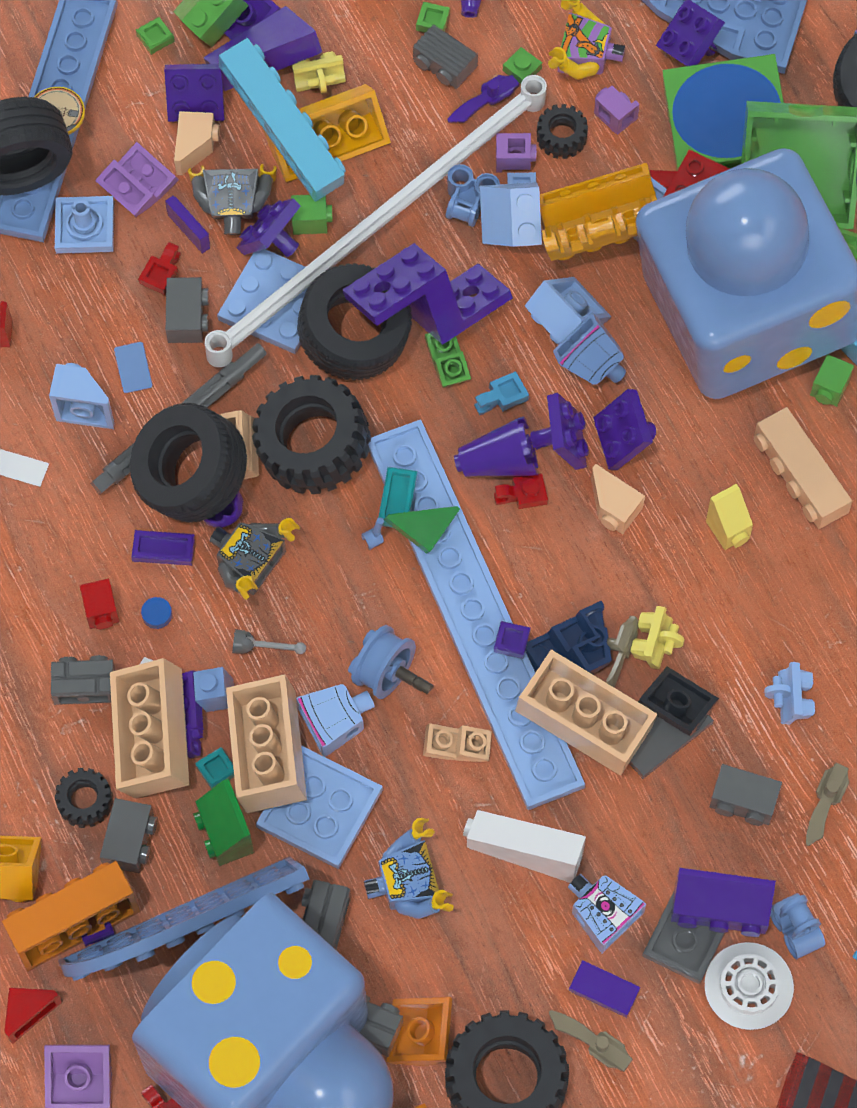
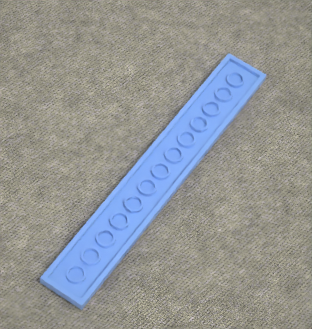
[367,419,585,810]

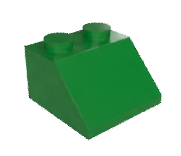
[193,778,254,866]

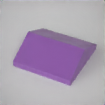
[44,1045,112,1108]

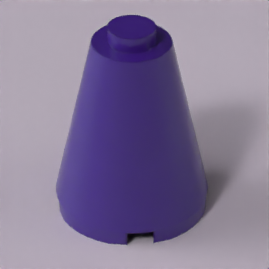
[454,417,539,477]

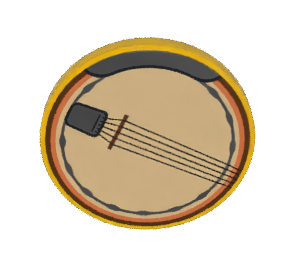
[34,87,85,135]

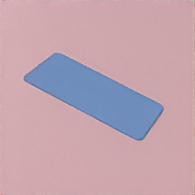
[114,342,152,393]

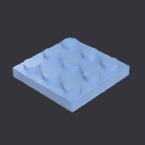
[217,249,308,354]
[256,745,383,869]

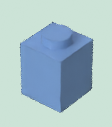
[193,667,234,712]

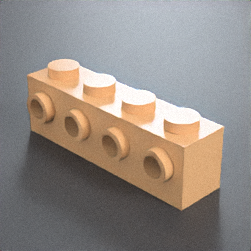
[754,407,853,529]

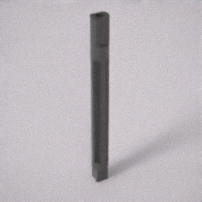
[90,343,267,495]

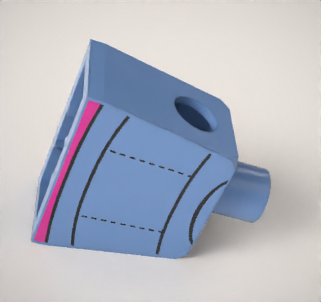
[553,312,626,385]

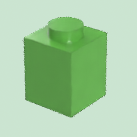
[291,195,333,235]
[810,354,854,407]

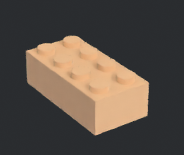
[515,650,657,776]
[110,658,189,798]
[226,675,307,813]

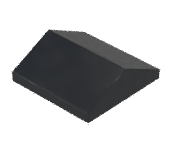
[638,666,719,736]

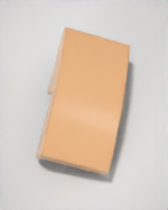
[423,723,492,762]

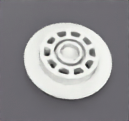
[705,942,794,1030]

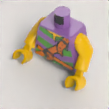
[548,0,625,80]

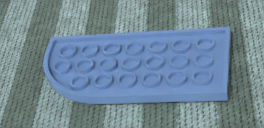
[58,857,310,981]

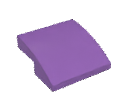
[95,142,179,217]

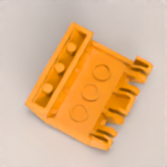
[540,163,657,261]

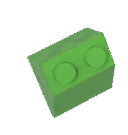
[173,0,249,47]

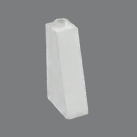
[463,810,586,883]

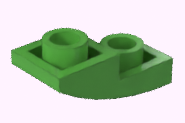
[425,333,471,388]

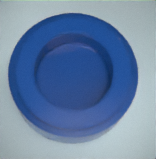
[141,597,172,629]

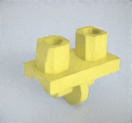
[292,51,346,94]
[631,606,685,669]

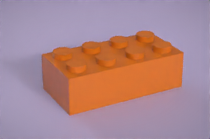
[1,861,140,972]

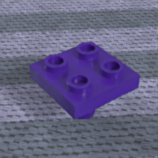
[656,0,725,66]
[164,64,225,122]
[236,198,301,257]
[593,389,656,470]
[530,393,589,470]

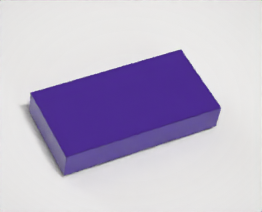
[165,196,210,254]
[131,530,195,566]
[569,960,640,1018]

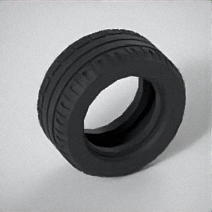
[0,97,73,196]

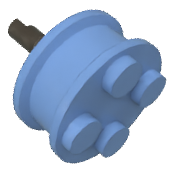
[348,625,434,699]

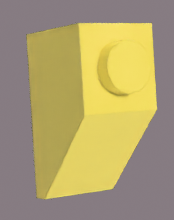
[706,484,753,550]

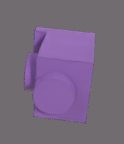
[594,86,639,135]
[496,133,536,173]

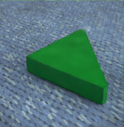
[383,506,460,553]

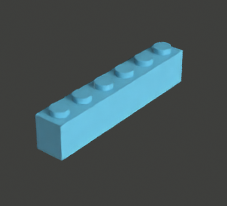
[219,38,346,202]

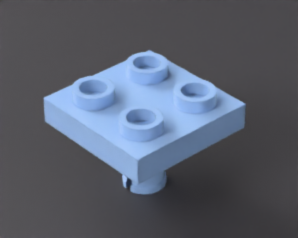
[55,196,114,254]

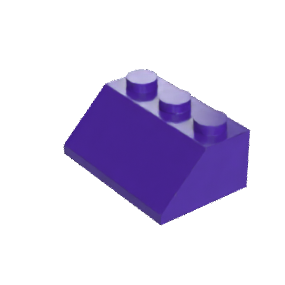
[671,868,776,937]

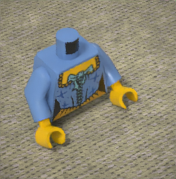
[364,818,454,919]

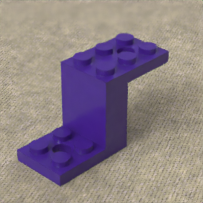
[343,243,513,345]

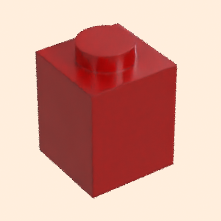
[79,578,119,630]

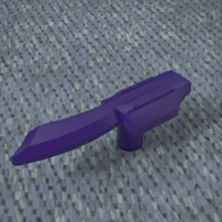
[447,75,520,123]

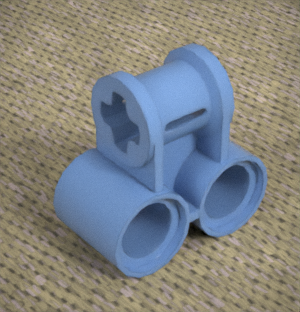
[446,164,500,227]
[770,893,825,960]

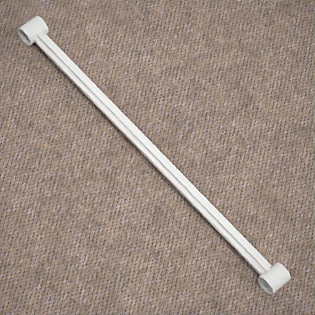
[205,75,547,367]

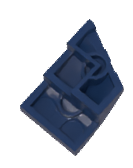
[526,601,612,675]

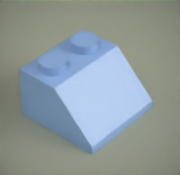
[479,182,542,247]
[525,277,612,345]
[49,363,115,429]

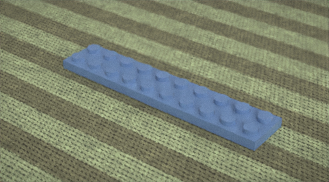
[0,0,118,242]

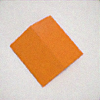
[387,997,452,1066]

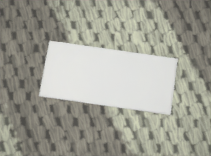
[0,449,49,487]

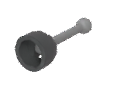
[232,629,306,654]

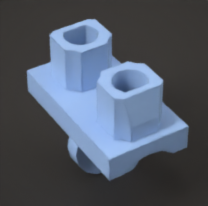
[764,662,815,725]

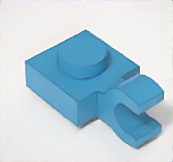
[474,371,529,415]

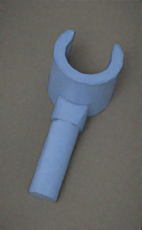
[361,518,384,550]

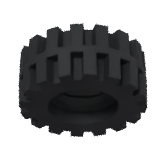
[537,104,588,159]
[55,768,113,828]

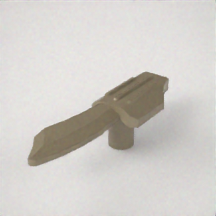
[606,616,639,687]
[806,763,849,846]
[549,1010,633,1072]

